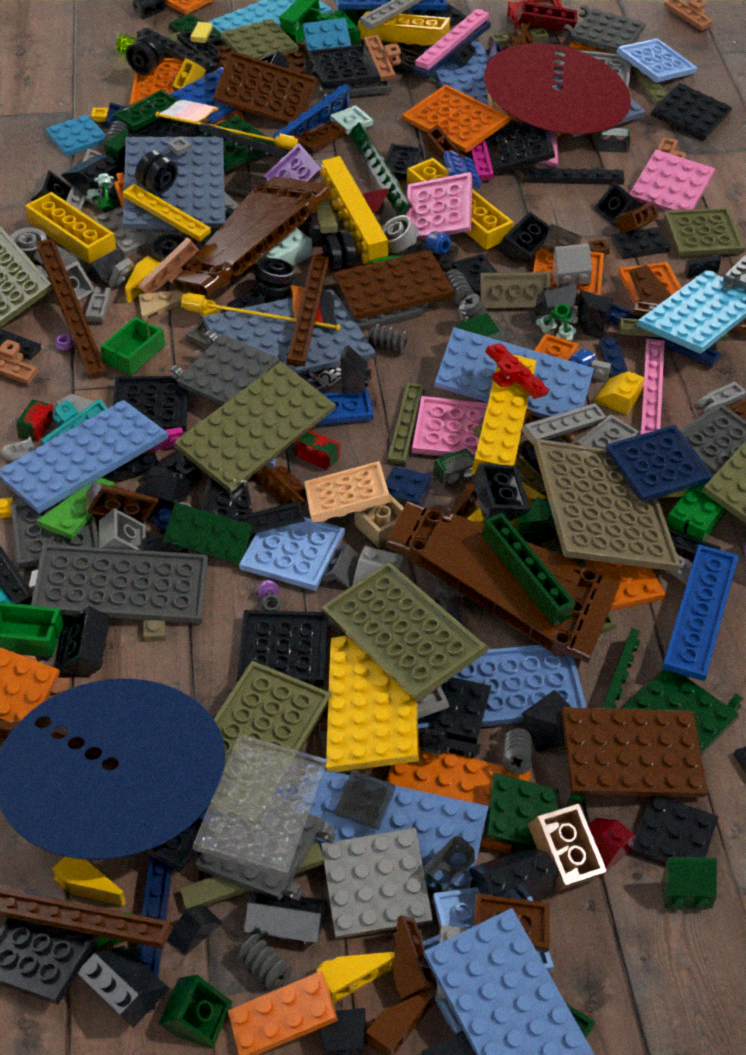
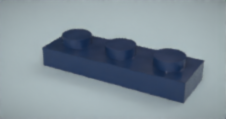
[599,338,628,378]

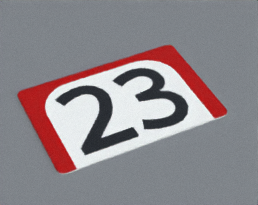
[315,366,341,388]

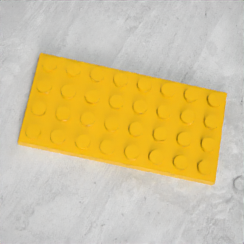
[326,636,419,772]

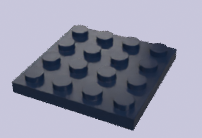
[605,425,713,503]

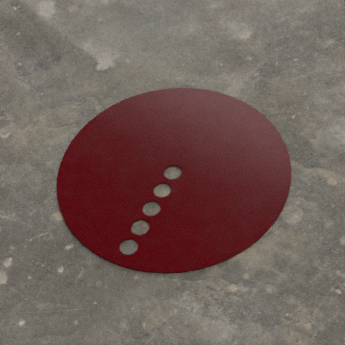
[484,44,631,134]

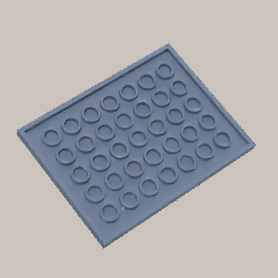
[123,136,225,229]
[203,289,376,374]

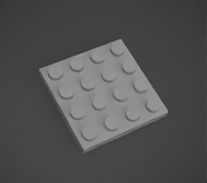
[322,828,433,939]

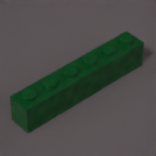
[481,513,576,626]

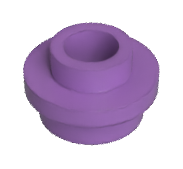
[55,334,74,351]
[258,580,279,599]

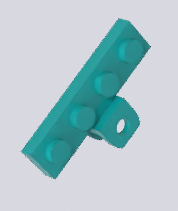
[40,398,108,445]

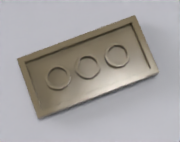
[480,272,550,308]

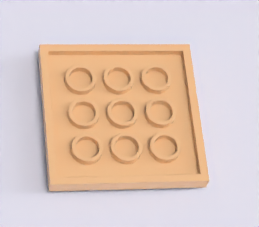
[304,461,391,523]

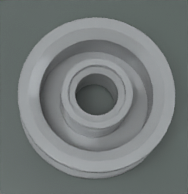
[382,215,418,254]
[10,228,47,263]

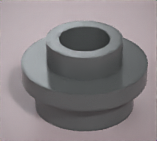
[261,594,282,611]

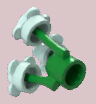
[85,173,117,213]
[536,304,578,341]

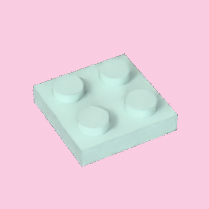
[330,105,373,135]

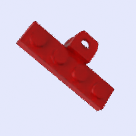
[485,343,549,399]

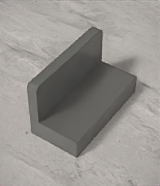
[322,544,360,589]

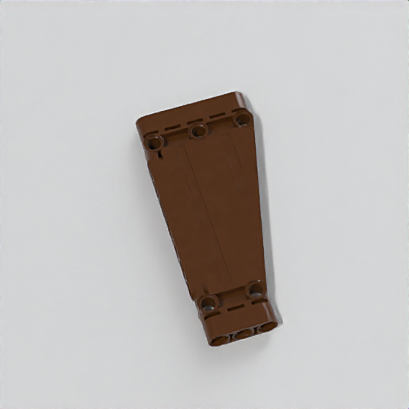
[173,176,331,297]
[386,501,620,663]

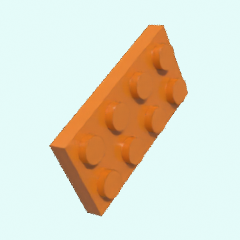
[228,971,338,1055]

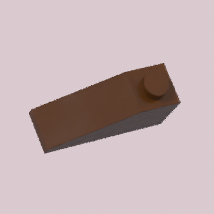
[422,125,465,161]
[615,201,659,232]
[393,915,437,1000]
[365,988,436,1055]

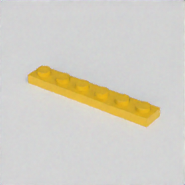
[122,184,211,242]

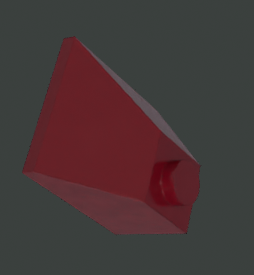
[362,188,389,213]
[588,818,635,878]

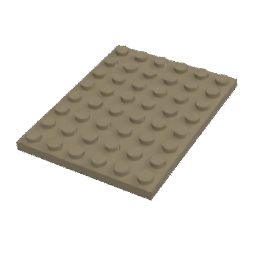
[533,439,681,572]

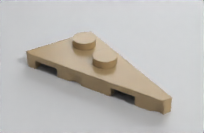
[139,290,187,321]

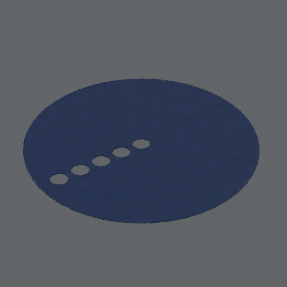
[0,679,225,860]

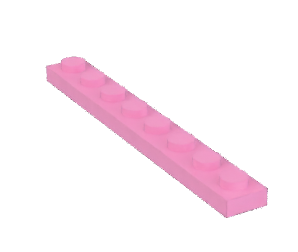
[415,9,489,70]
[640,339,665,434]

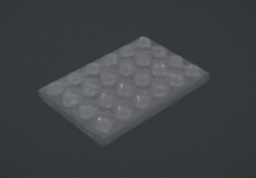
[193,734,328,878]

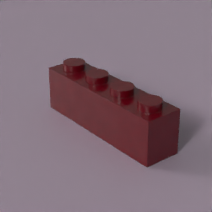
[517,1,577,32]

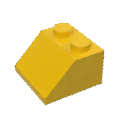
[593,371,645,415]

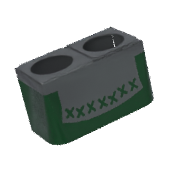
[597,128,631,152]
[433,448,474,488]
[423,836,475,892]

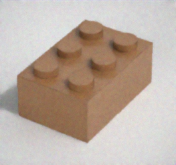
[528,804,607,892]

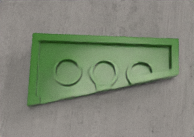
[37,478,115,540]

